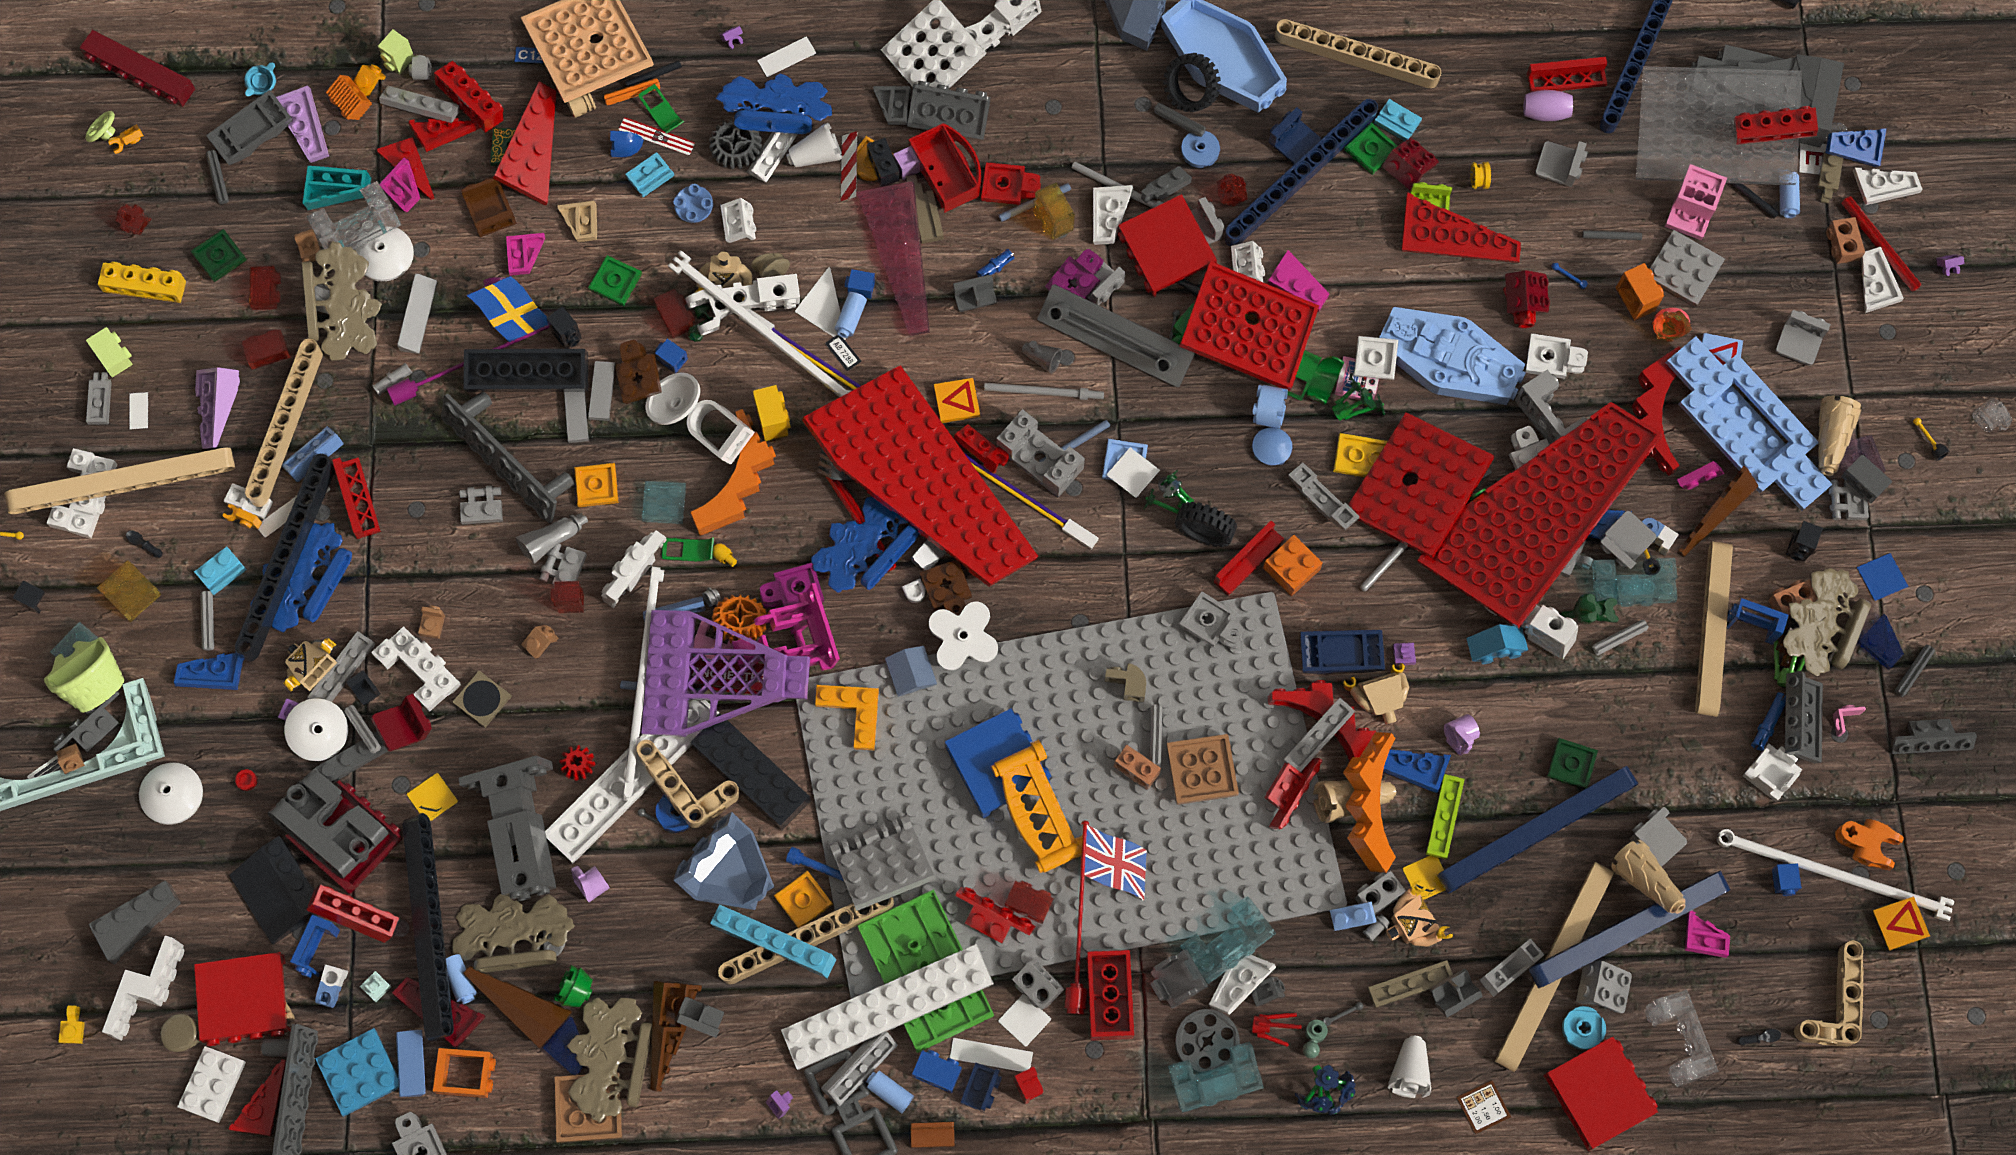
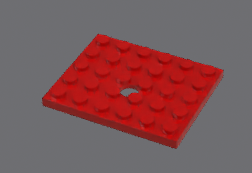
[1179,261,1319,392]
[1348,412,1494,558]

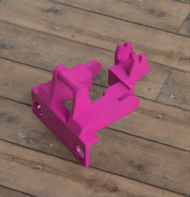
[732,583,840,671]

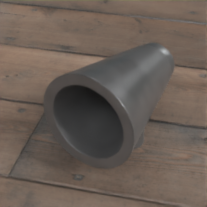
[1021,341,1063,374]

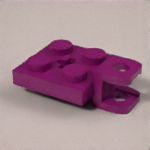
[1045,249,1104,299]
[760,563,824,609]

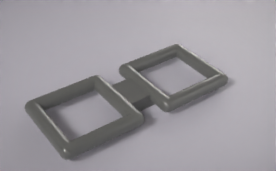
[804,1049,898,1155]

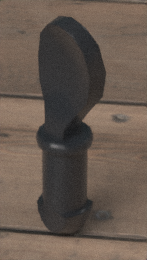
[126,530,163,558]
[1736,1028,1781,1046]

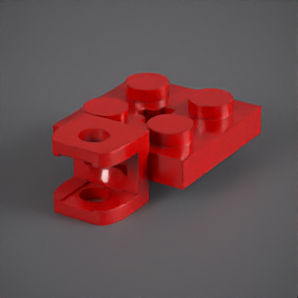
[981,162,1041,205]

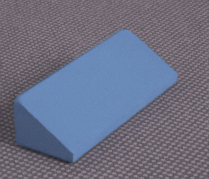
[282,426,343,482]
[643,596,706,621]
[396,1030,425,1097]

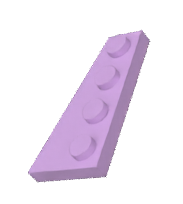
[276,86,329,163]

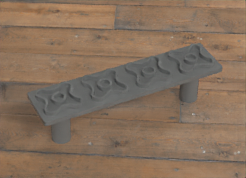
[1037,284,1195,387]
[441,391,574,524]
[261,1024,318,1155]

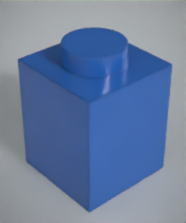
[845,269,875,299]
[655,338,688,373]
[1772,863,1802,896]

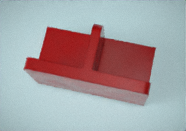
[1014,1067,1043,1105]

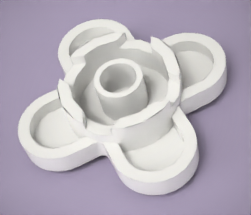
[929,602,998,671]

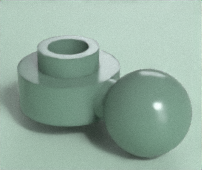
[1303,1020,1328,1059]

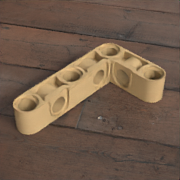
[636,740,739,828]
[1794,940,1863,1047]

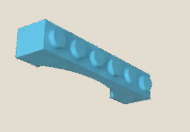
[710,904,836,979]

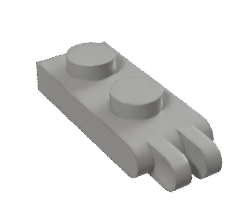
[86,372,111,425]

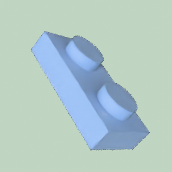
[1330,901,1376,931]

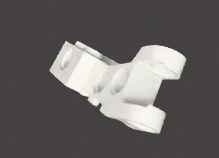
[943,0,1042,63]
[685,274,800,336]
[1485,605,1578,660]

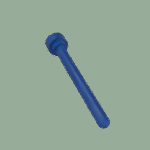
[786,847,844,882]

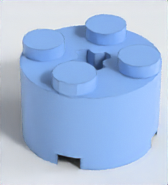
[1253,385,1288,428]

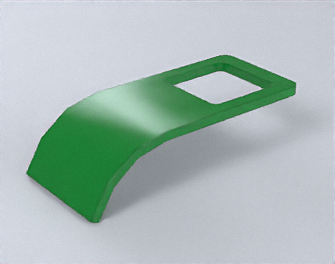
[638,84,684,133]
[1288,350,1322,401]
[662,537,714,562]

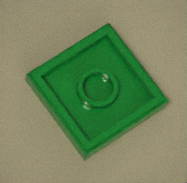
[1344,123,1397,175]
[588,255,642,307]

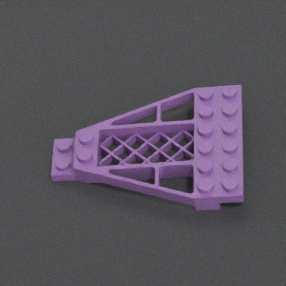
[641,610,810,737]

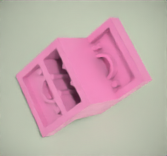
[1665,164,1727,240]

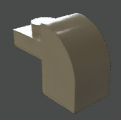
[1105,663,1146,703]

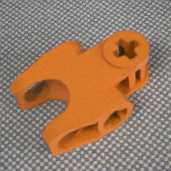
[1835,819,1904,870]

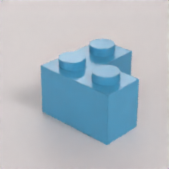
[1466,624,1528,664]

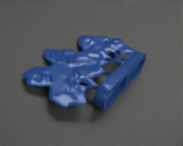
[716,73,832,134]
[811,497,919,593]
[250,523,352,632]

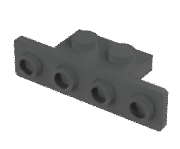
[52,691,120,752]
[1891,719,1977,754]

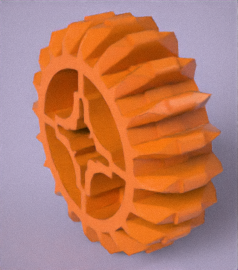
[712,594,767,644]

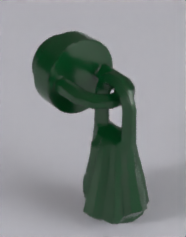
[688,304,714,342]

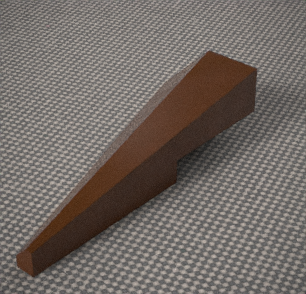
[1677,466,1759,557]
[463,966,572,1049]
[651,981,702,1092]

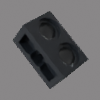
[867,138,899,187]
[547,306,582,349]
[1786,521,1823,562]

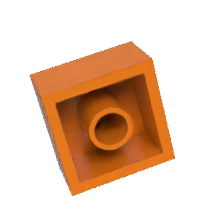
[1616,263,1664,321]
[1263,535,1323,597]

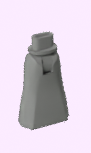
[515,513,588,564]

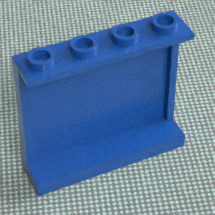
[945,708,1051,818]

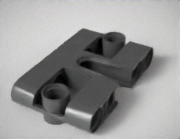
[267,769,388,879]

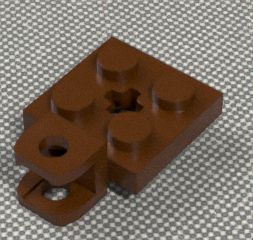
[615,339,662,404]
[920,560,972,616]

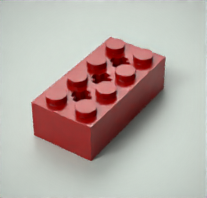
[1086,950,1134,1041]

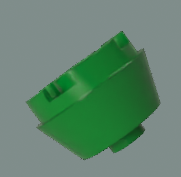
[554,965,593,1007]

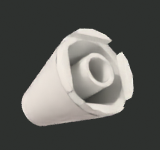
[786,123,843,167]
[1388,1035,1431,1098]

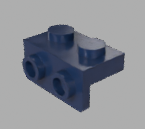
[960,1063,1002,1113]

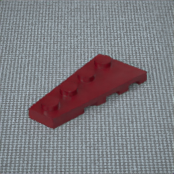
[392,977,485,1049]

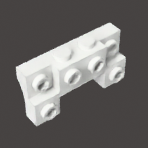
[47,448,117,539]
[601,530,667,608]
[371,626,461,712]

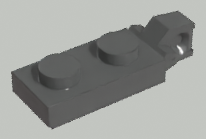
[1141,166,1192,203]

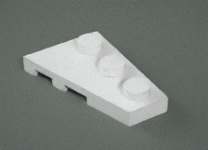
[1853,168,1922,205]
[1093,185,1133,245]
[1861,247,1904,313]
[1209,949,1276,1015]

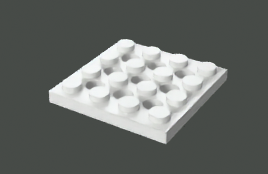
[881,0,987,88]

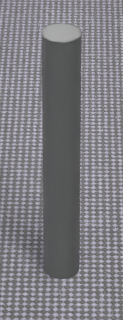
[1582,230,1642,240]

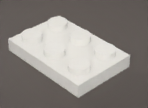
[178,1046,246,1123]

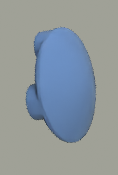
[673,184,713,223]
[1252,427,1292,465]

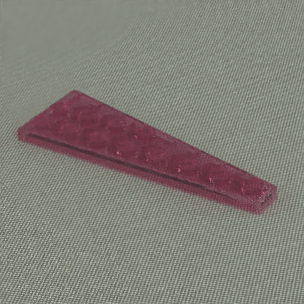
[857,181,930,336]

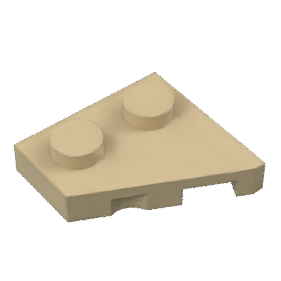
[558,201,597,242]

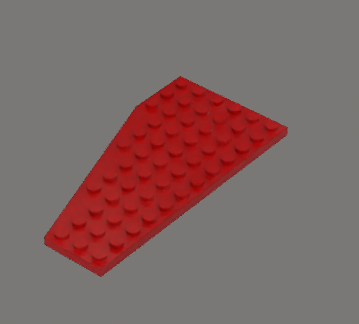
[802,365,1038,587]
[1417,402,1662,629]

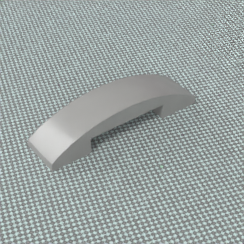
[1288,463,1360,531]

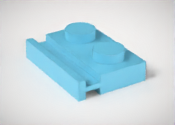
[1374,99,1422,141]
[625,152,674,197]
[194,546,247,595]

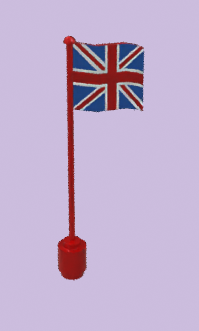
[1065,820,1147,1014]

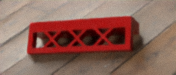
[1527,57,1607,93]
[332,457,381,539]
[1214,521,1284,596]

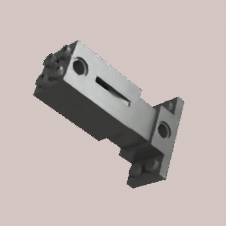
[458,756,556,901]

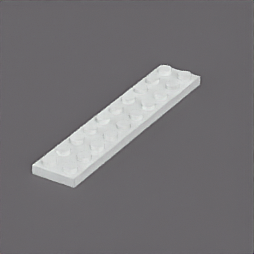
[545,690,719,863]
[781,944,993,1070]

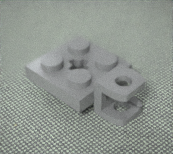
[1179,592,1245,649]
[392,1112,447,1155]

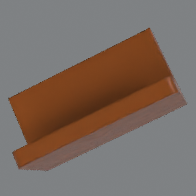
[911,1122,955,1148]

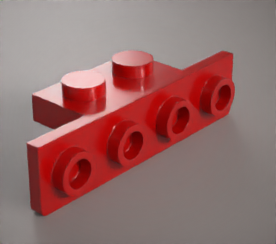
[1264,758,1323,830]
[955,887,1036,943]

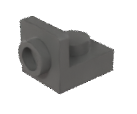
[1251,977,1285,1007]

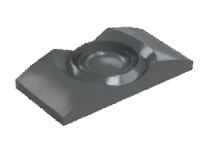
[206,90,293,165]

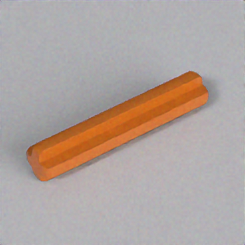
[604,78,660,105]

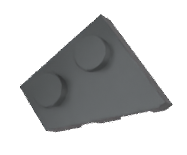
[873,86,911,125]

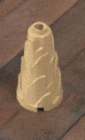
[1818,395,1862,476]
[1313,780,1396,823]
[1611,840,1686,914]

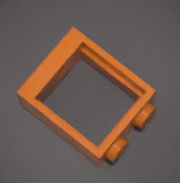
[433,1048,496,1098]

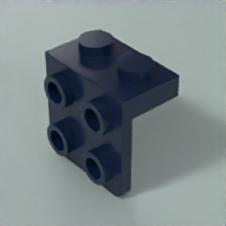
[1269,107,1322,164]

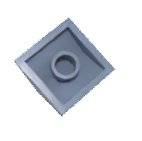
[885,646,937,697]

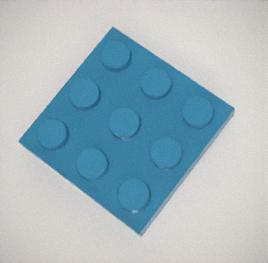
[315,1028,399,1117]

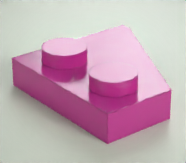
[1677,461,1724,490]

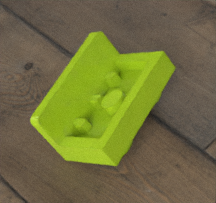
[1410,182,1452,210]

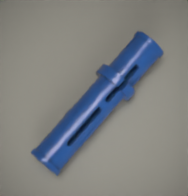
[1751,692,1786,751]

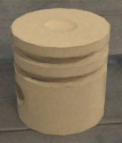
[567,92,596,118]

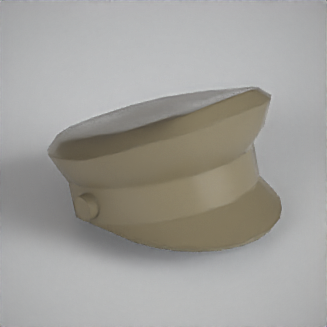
[751,253,790,278]
[160,1014,200,1052]

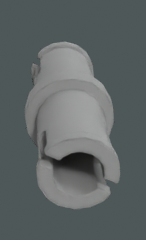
[372,363,412,396]

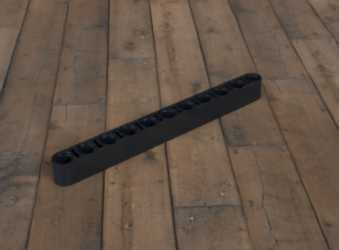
[235,453,335,662]
[402,813,454,1042]

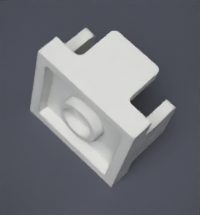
[1743,744,1802,802]

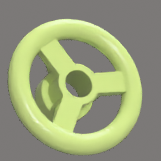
[85,111,115,142]

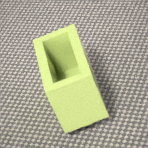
[378,30,414,74]
[86,327,133,377]

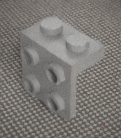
[1535,141,1588,187]
[1191,197,1224,244]
[1070,258,1125,305]
[1775,310,1831,366]
[1599,511,1656,569]
[1630,807,1687,867]
[1576,961,1632,1013]

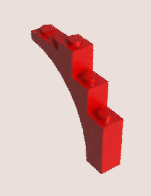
[1631,346,1681,476]
[1268,680,1376,762]

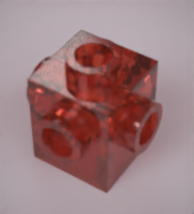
[1217,174,1248,207]
[115,204,151,235]

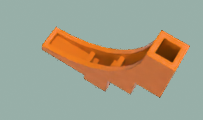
[691,409,776,536]
[1343,732,1396,873]

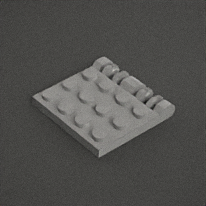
[829,814,936,911]

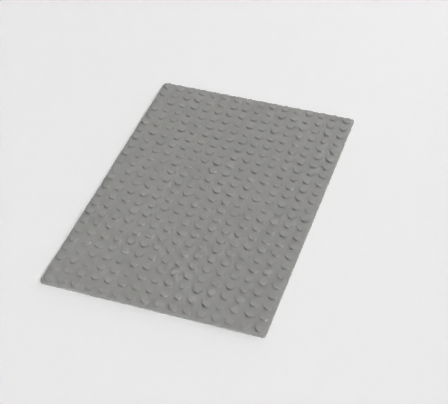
[796,592,1347,999]

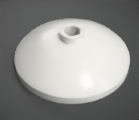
[354,225,414,281]
[645,373,700,425]
[284,698,348,761]
[139,763,203,825]

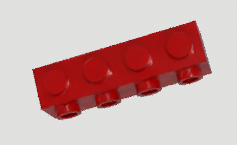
[434,61,504,133]
[1734,106,1818,145]
[306,885,399,943]

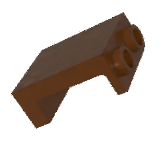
[461,177,517,238]

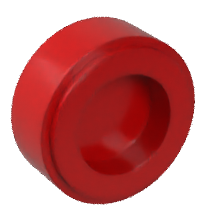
[235,769,258,791]

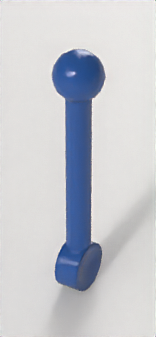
[1551,263,1588,289]

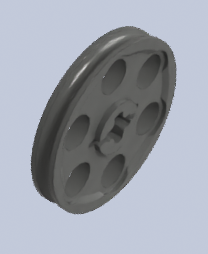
[1175,1009,1240,1075]

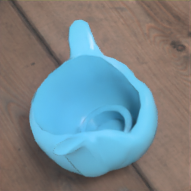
[244,62,276,96]

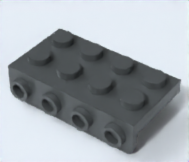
[907,80,991,140]
[1785,671,1823,764]

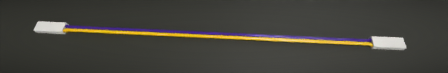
[739,309,1099,550]

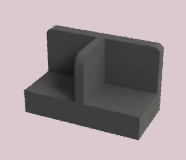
[953,275,997,312]
[1841,455,1892,503]
[1430,969,1483,1018]
[675,997,724,1038]

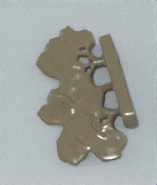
[302,241,382,361]
[1783,568,1871,677]
[452,894,575,973]
[567,998,652,1123]

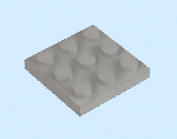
[1650,230,1725,308]

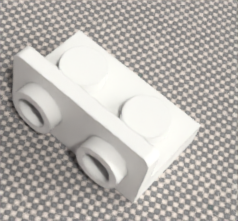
[721,198,756,243]
[1231,241,1265,282]

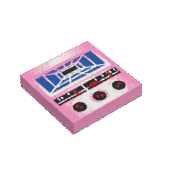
[1335,356,1379,400]

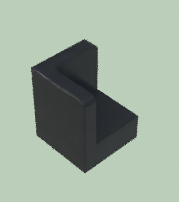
[13,581,45,614]
[346,670,381,706]

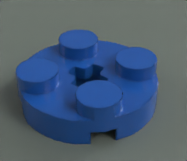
[656,795,698,833]

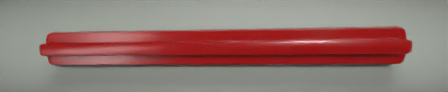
[1842,196,1921,291]
[826,477,896,572]

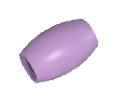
[1523,90,1573,121]

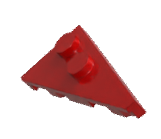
[408,118,480,152]
[377,137,435,200]
[229,1060,286,1137]

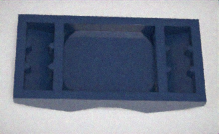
[1300,630,1385,674]

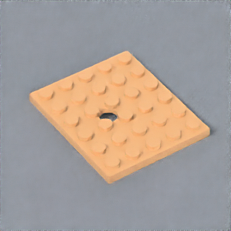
[521,0,654,103]

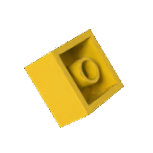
[753,385,791,441]

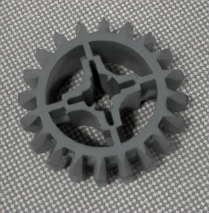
[709,118,762,170]

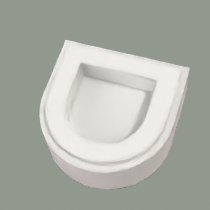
[902,579,926,603]

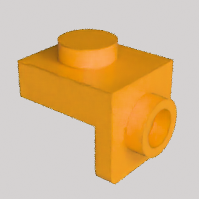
[353,64,386,96]

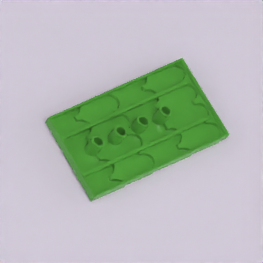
[857,889,994,1053]

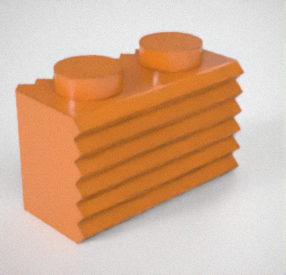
[326,75,372,120]

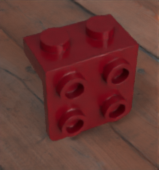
[1382,138,1439,191]
[1505,270,1550,314]
[371,694,432,751]

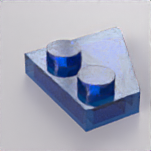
[1857,614,1904,670]
[543,1017,585,1075]

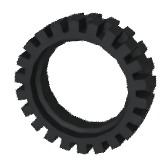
[1163,53,1221,112]
[1175,502,1237,547]

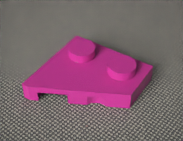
[379,158,420,212]
[506,233,545,276]
[1685,910,1730,958]

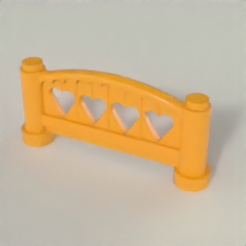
[991,740,1082,873]

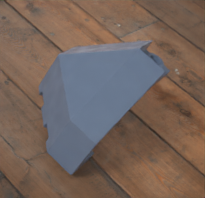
[1104,0,1166,51]
[674,812,774,910]

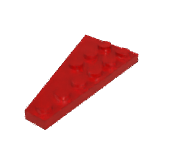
[493,82,556,206]
[1401,192,1521,263]

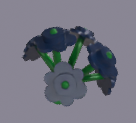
[1295,1065,1356,1115]

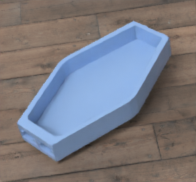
[1161,0,1287,113]
[1379,307,1526,405]

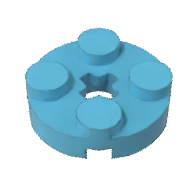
[1562,1006,1606,1050]

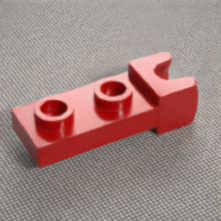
[954,424,1009,474]

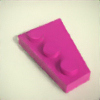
[1268,250,1329,312]

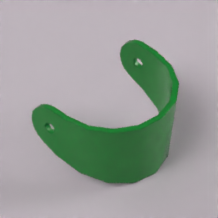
[1306,356,1344,405]

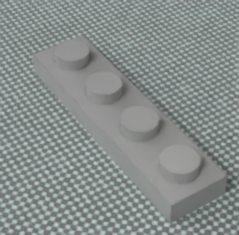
[379,86,460,123]
[307,631,375,702]
[1284,697,1355,772]

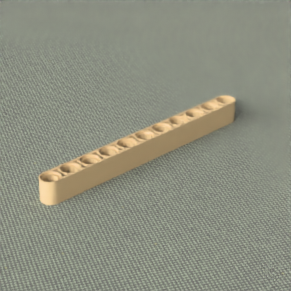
[4,448,236,514]
[1495,862,1614,1072]

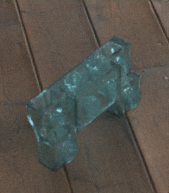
[1592,558,1678,607]
[1180,896,1276,984]
[1168,1042,1264,1113]

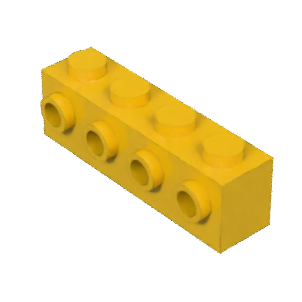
[98,262,186,303]

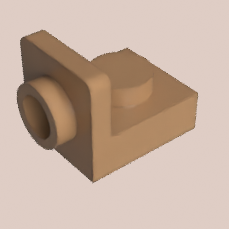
[418,605,445,639]
[56,743,85,774]

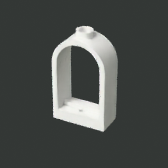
[687,400,755,464]

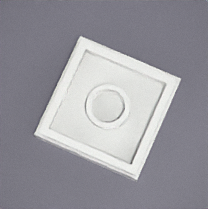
[1354,336,1398,380]

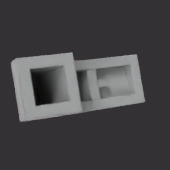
[1480,939,1544,997]

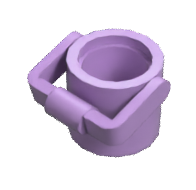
[1444,714,1480,756]
[571,866,610,902]

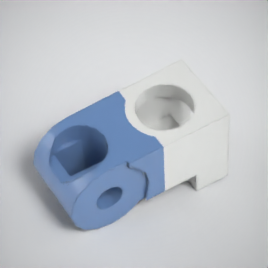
[1642,518,1679,556]
[315,965,348,1008]

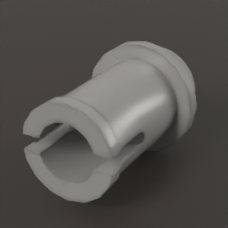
[1363,915,1390,941]

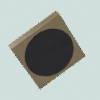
[453,671,512,728]

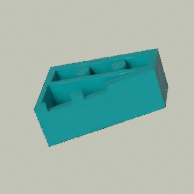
[303,166,371,210]

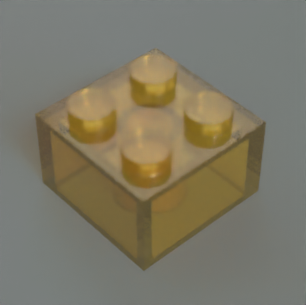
[1033,182,1075,240]
[97,560,161,622]

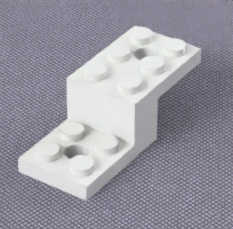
[102,936,184,1041]

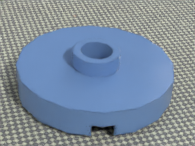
[1181,131,1220,168]

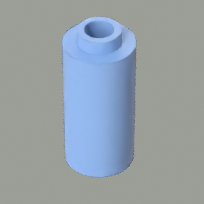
[1779,173,1800,218]
[835,292,867,338]
[446,954,477,1004]
[866,1071,914,1114]

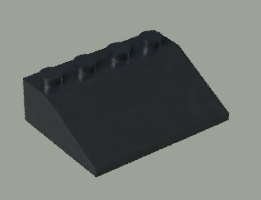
[229,836,318,945]

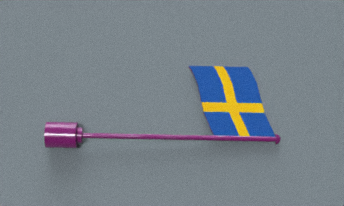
[386,276,550,406]

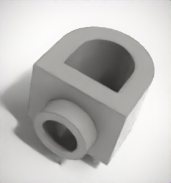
[409,55,432,80]

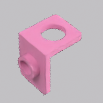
[1833,705,1866,737]

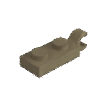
[1817,151,1843,204]

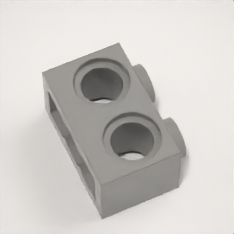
[1355,871,1406,915]
[1012,959,1064,1010]

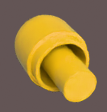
[712,543,737,567]

